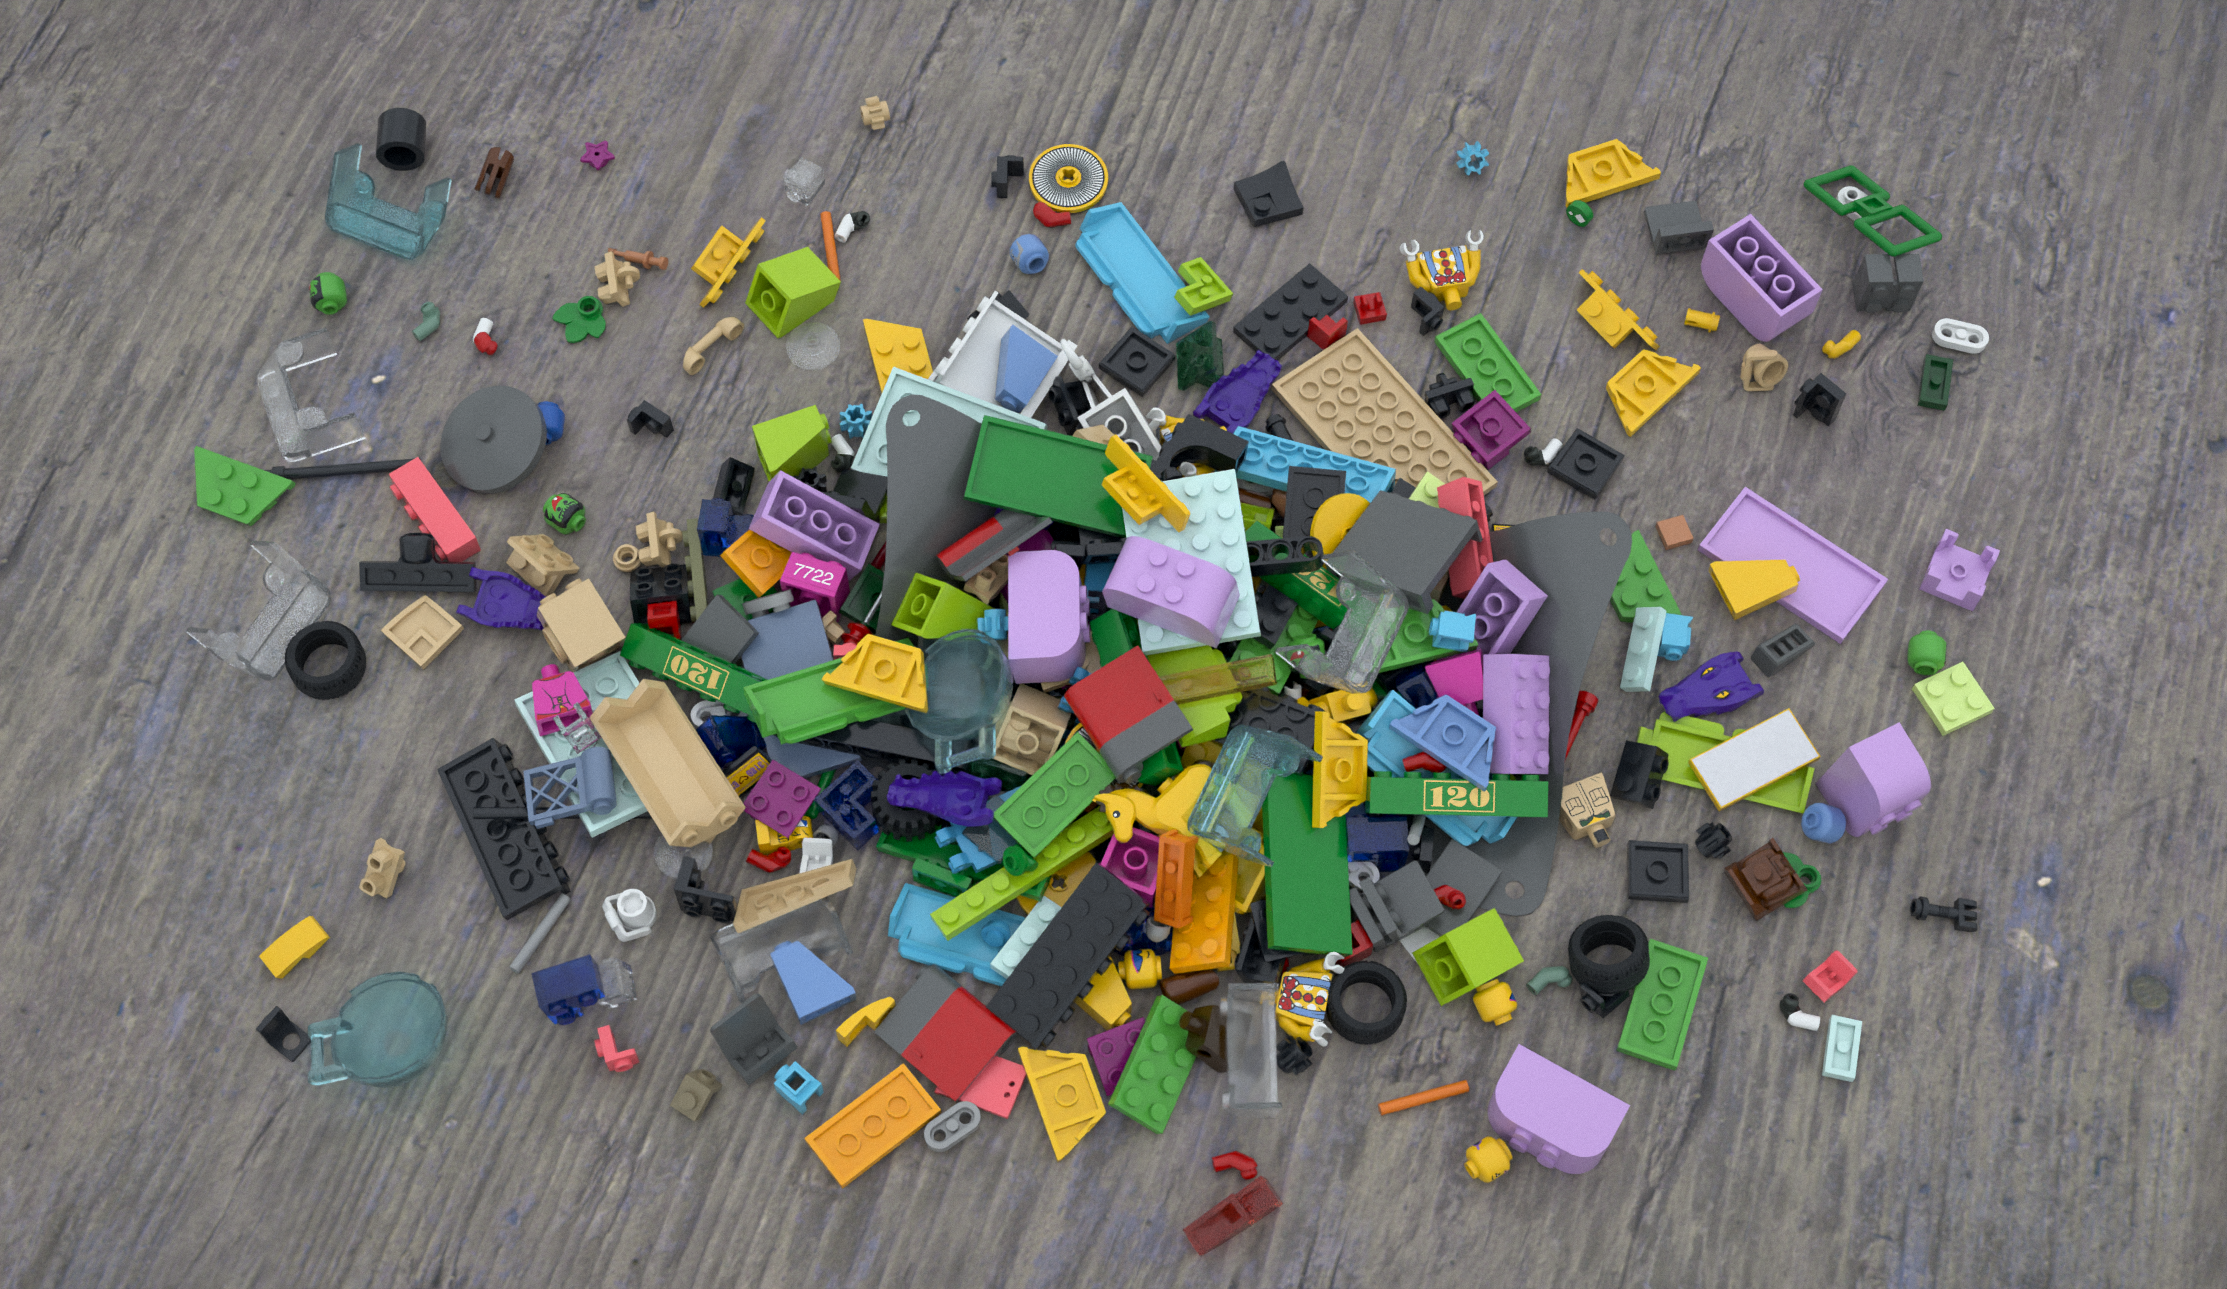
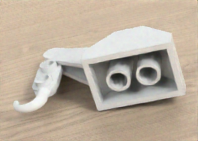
[1060,339,1162,461]

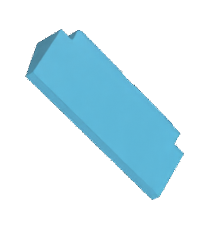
[1075,202,1210,344]
[1356,690,1517,846]
[888,883,1025,986]

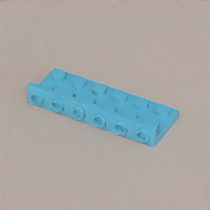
[1215,426,1396,503]

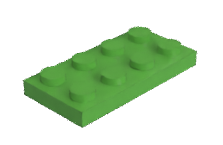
[1434,313,1542,412]
[1228,605,1319,696]
[993,732,1116,859]
[1616,939,1708,1071]
[1108,995,1196,1134]

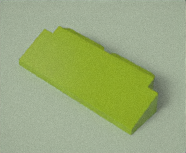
[1136,619,1242,747]
[1636,711,1815,814]

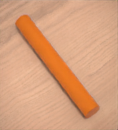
[820,211,841,281]
[1378,1080,1469,1116]

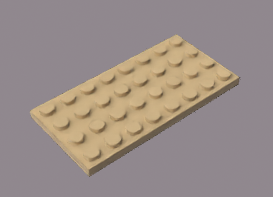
[1271,328,1498,495]

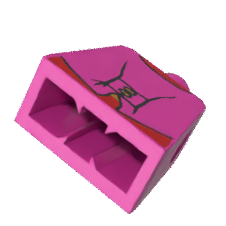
[532,664,593,736]

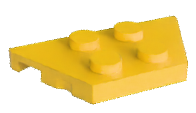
[1565,139,1661,208]
[863,319,933,394]
[1606,349,1701,437]
[822,634,928,713]
[1312,711,1368,828]
[1018,1047,1106,1162]

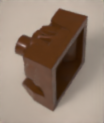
[1724,838,1807,921]

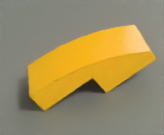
[259,916,330,979]
[836,997,896,1047]

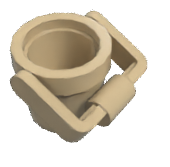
[1740,344,1788,391]

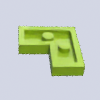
[1174,257,1233,316]

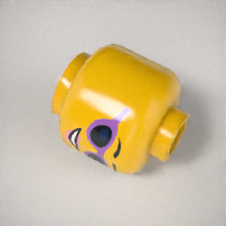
[1464,1136,1512,1183]

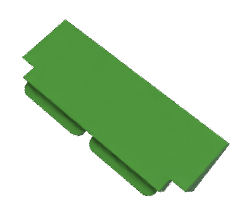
[743,638,928,745]

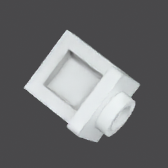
[799,838,833,874]

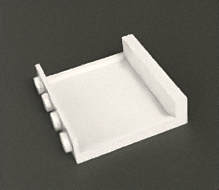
[935,291,1077,418]

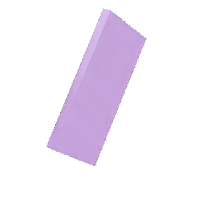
[1698,487,1888,644]

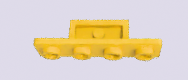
[691,217,766,308]
[1577,269,1660,350]
[1102,434,1191,532]

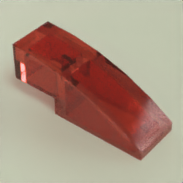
[1183,1176,1283,1256]

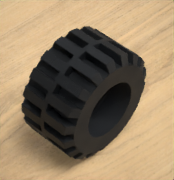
[871,759,943,842]

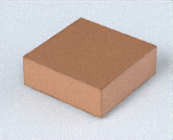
[1655,515,1694,550]

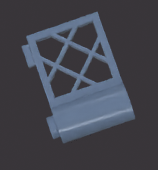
[523,747,617,829]

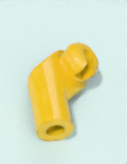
[1822,330,1861,359]

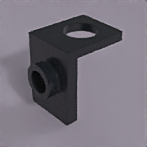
[256,1006,313,1062]

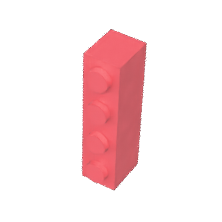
[389,457,481,562]
[1437,477,1493,599]

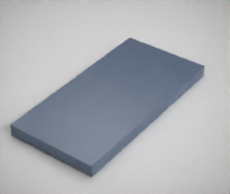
[742,599,862,779]

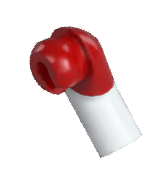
[473,318,498,355]

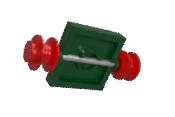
[839,563,885,645]

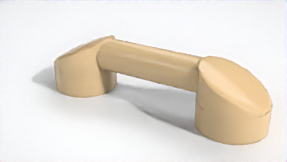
[683,317,744,375]

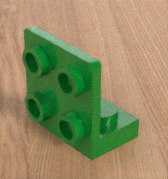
[912,858,977,897]

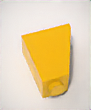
[1708,560,1800,620]
[1075,956,1132,1030]

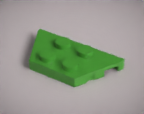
[194,446,296,526]
[1610,530,1682,623]
[1369,599,1478,675]

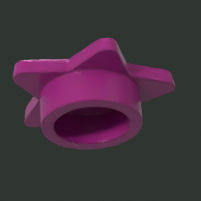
[580,140,615,170]

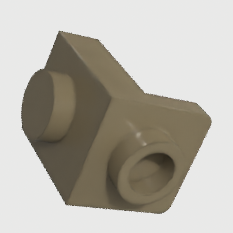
[670,1069,722,1121]

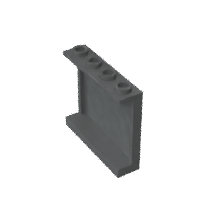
[1325,490,1483,614]

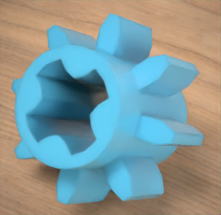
[1456,141,1489,176]
[839,404,872,439]
[977,609,1008,640]

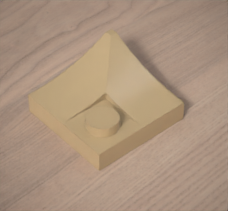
[381,595,464,670]

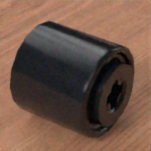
[376,108,426,171]

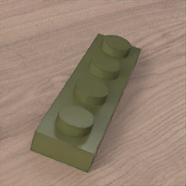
[682,518,708,623]

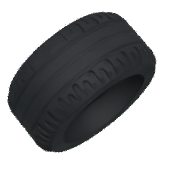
[285,621,366,700]
[1568,915,1650,995]
[1326,961,1407,1045]

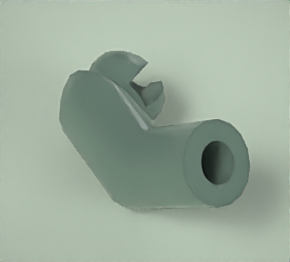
[412,302,440,342]
[1526,966,1573,995]

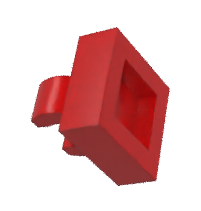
[1353,292,1387,325]

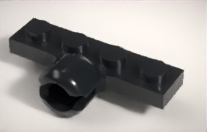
[359,533,476,592]

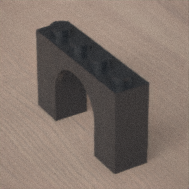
[1150,414,1249,480]

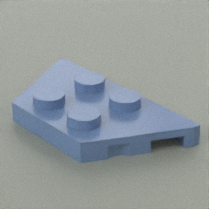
[1389,694,1496,792]

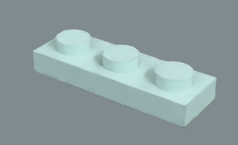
[1620,607,1667,692]
[990,896,1062,979]

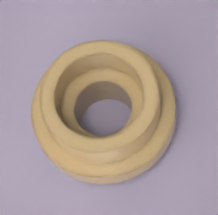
[613,544,641,572]

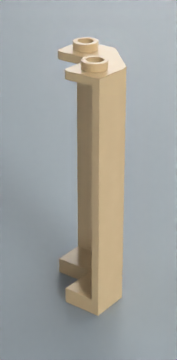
[589,679,746,847]

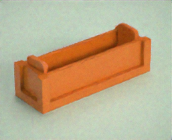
[1154,829,1199,929]

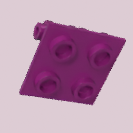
[743,760,821,838]
[1086,1017,1145,1096]

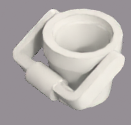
[602,889,657,942]

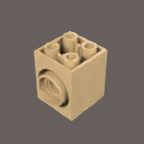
[537,578,626,672]
[989,684,1071,775]

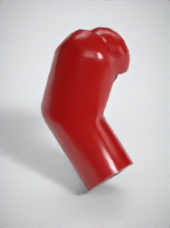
[1033,202,1071,228]
[1402,751,1446,773]
[746,847,791,873]
[1212,1151,1257,1180]

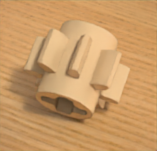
[860,96,890,130]

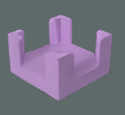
[1919,529,2000,611]

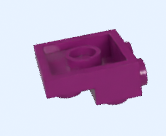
[1452,390,1531,470]

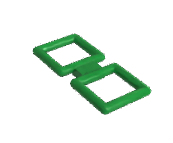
[1803,165,1942,257]

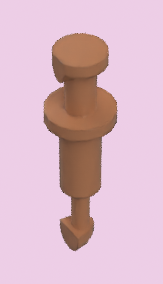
[608,248,668,270]

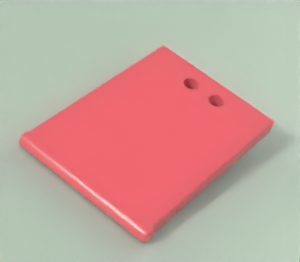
[934,1056,1027,1119]

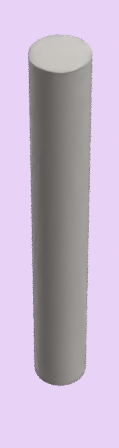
[1407,814,1426,845]
[509,893,571,974]

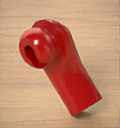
[1433,885,1466,910]

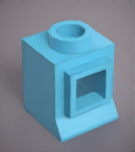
[1429,611,1476,652]
[1657,613,1693,661]
[774,1061,824,1115]

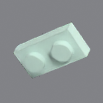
[1822,1015,1862,1082]

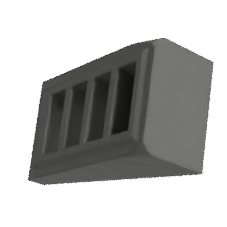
[1751,623,1815,677]

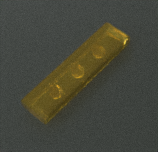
[1159,654,1277,705]

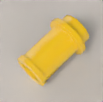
[1684,308,1720,333]

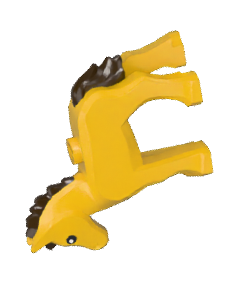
[1092,759,1262,879]

